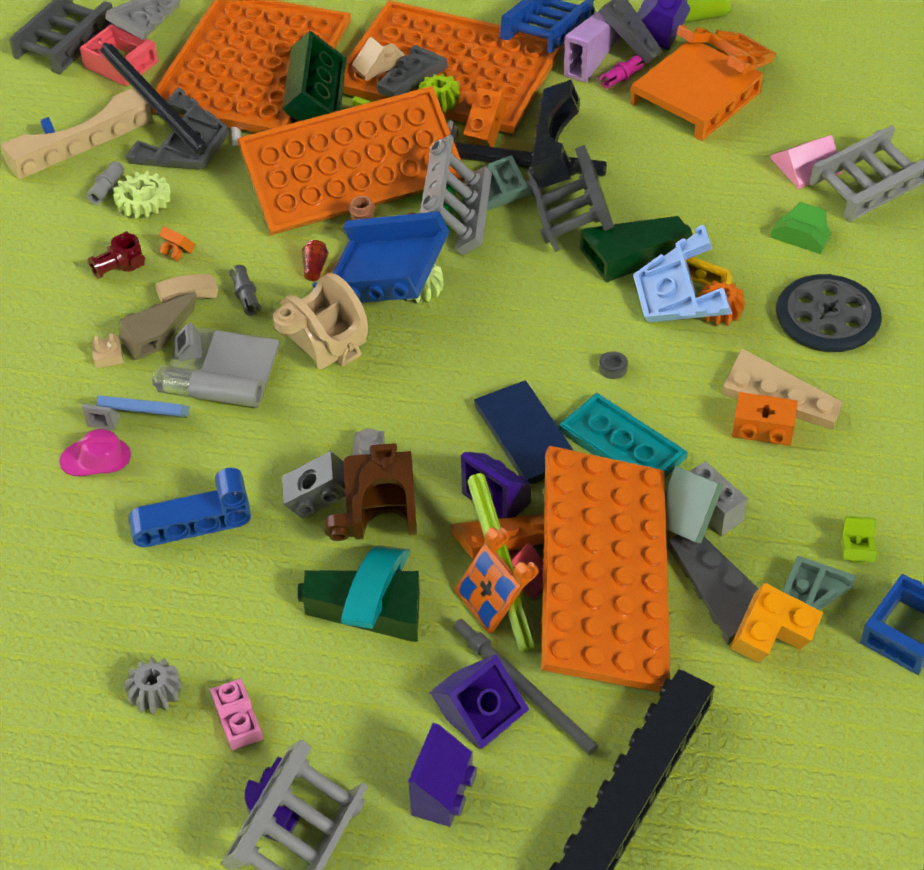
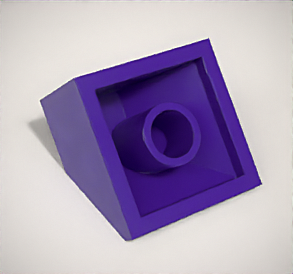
[637,0,690,50]
[430,655,529,749]

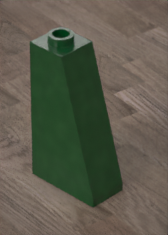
[580,216,693,283]
[298,570,420,642]

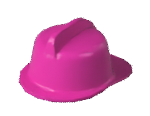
[60,429,131,476]

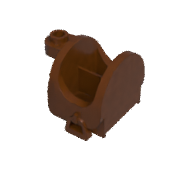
[324,443,417,541]

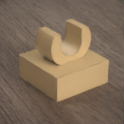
[92,333,124,368]

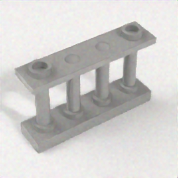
[809,125,924,222]
[420,134,492,256]
[221,739,368,870]

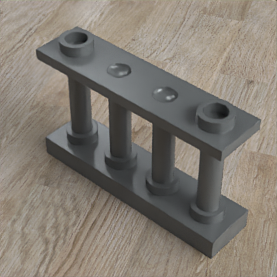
[9,0,113,74]
[526,145,615,252]

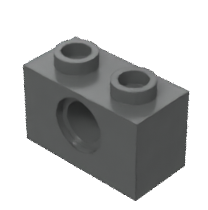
[282,451,346,519]

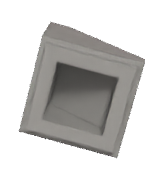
[82,404,121,430]

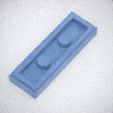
[96,395,190,418]

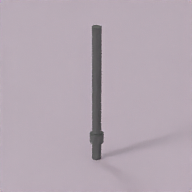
[453,619,598,755]

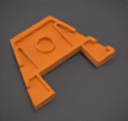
[676,25,776,74]

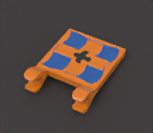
[454,527,539,633]

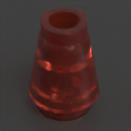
[302,240,328,281]

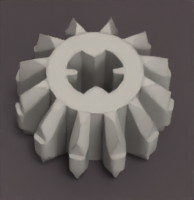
[124,657,182,715]

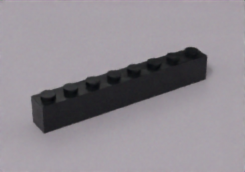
[549,669,715,870]

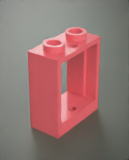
[80,24,158,87]

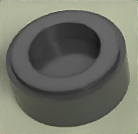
[599,352,628,379]

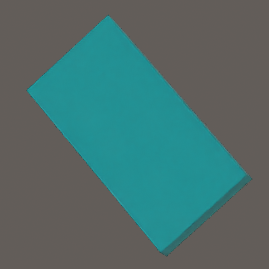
[559,392,687,478]

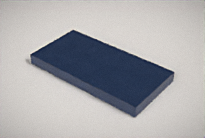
[474,380,574,484]

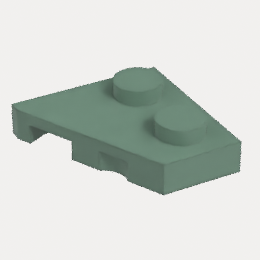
[487,155,530,210]
[782,556,856,611]

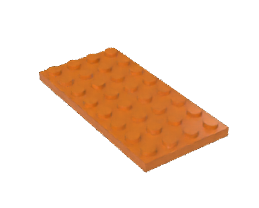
[238,86,465,235]
[541,446,670,692]

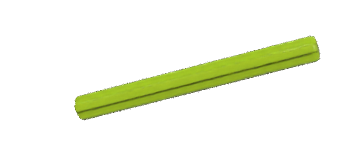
[467,473,537,652]

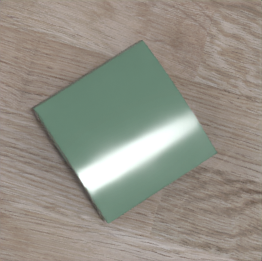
[665,466,724,543]

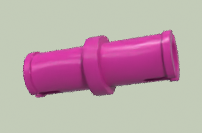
[600,55,644,89]

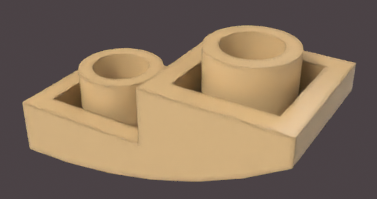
[156,274,218,303]

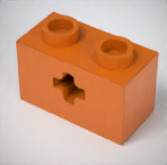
[463,87,508,147]
[732,392,798,446]

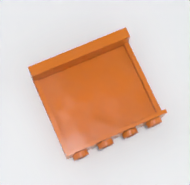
[630,41,763,141]

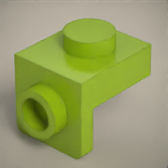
[841,515,877,564]

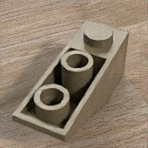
[119,291,197,361]

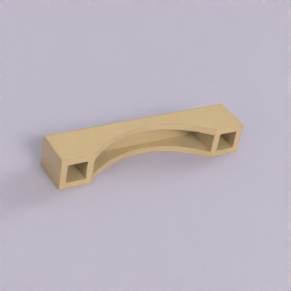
[1,88,153,180]

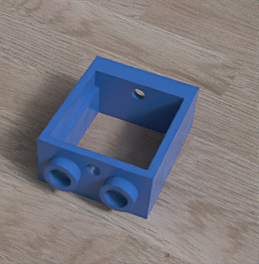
[860,574,924,675]

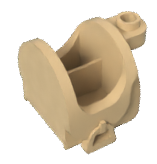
[273,273,368,369]

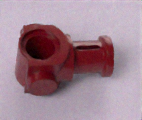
[87,231,145,279]

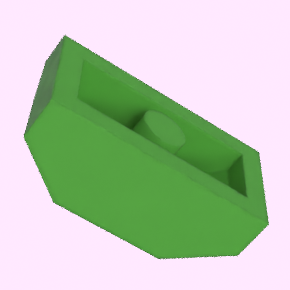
[771,202,831,254]

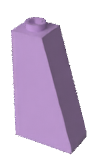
[564,11,620,83]

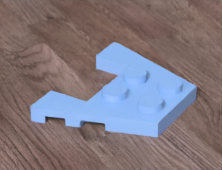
[633,224,732,323]

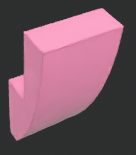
[210,679,263,751]

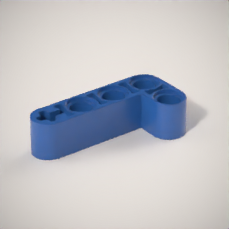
[129,468,251,547]

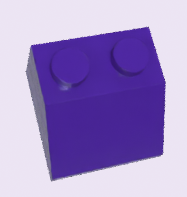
[461,452,531,519]
[408,723,477,827]

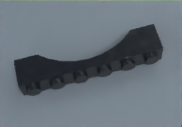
[530,80,580,188]

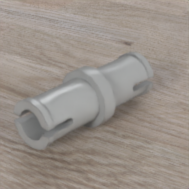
[86,161,125,205]

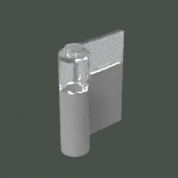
[152,325,280,408]

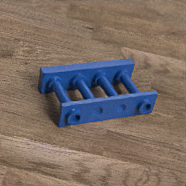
[500,0,595,53]

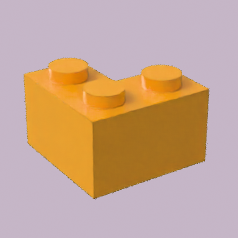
[730,582,823,663]

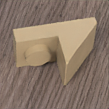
[352,37,406,81]

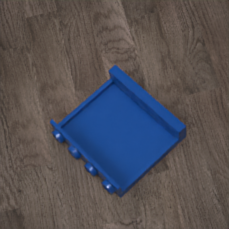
[312,211,449,303]

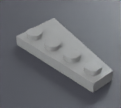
[105,0,181,41]

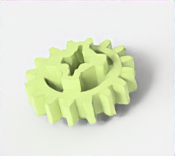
[113,171,171,218]

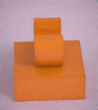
[159,226,196,261]

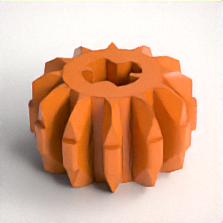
[698,280,745,326]

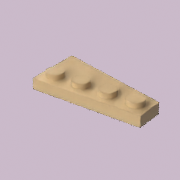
[722,349,843,430]

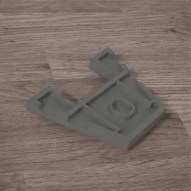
[125,87,230,169]

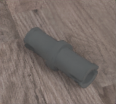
[229,265,261,315]

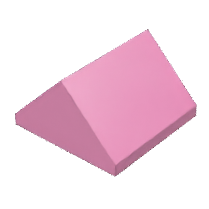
[771,135,842,189]

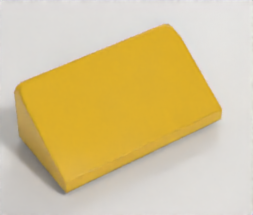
[686,257,732,285]

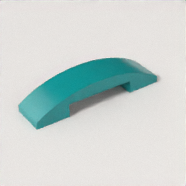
[341,545,410,629]

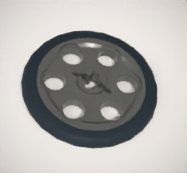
[776,274,882,352]

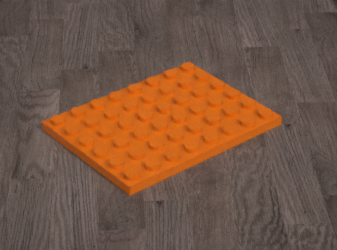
[150,0,351,133]
[343,0,564,134]

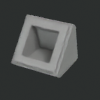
[174,322,202,361]

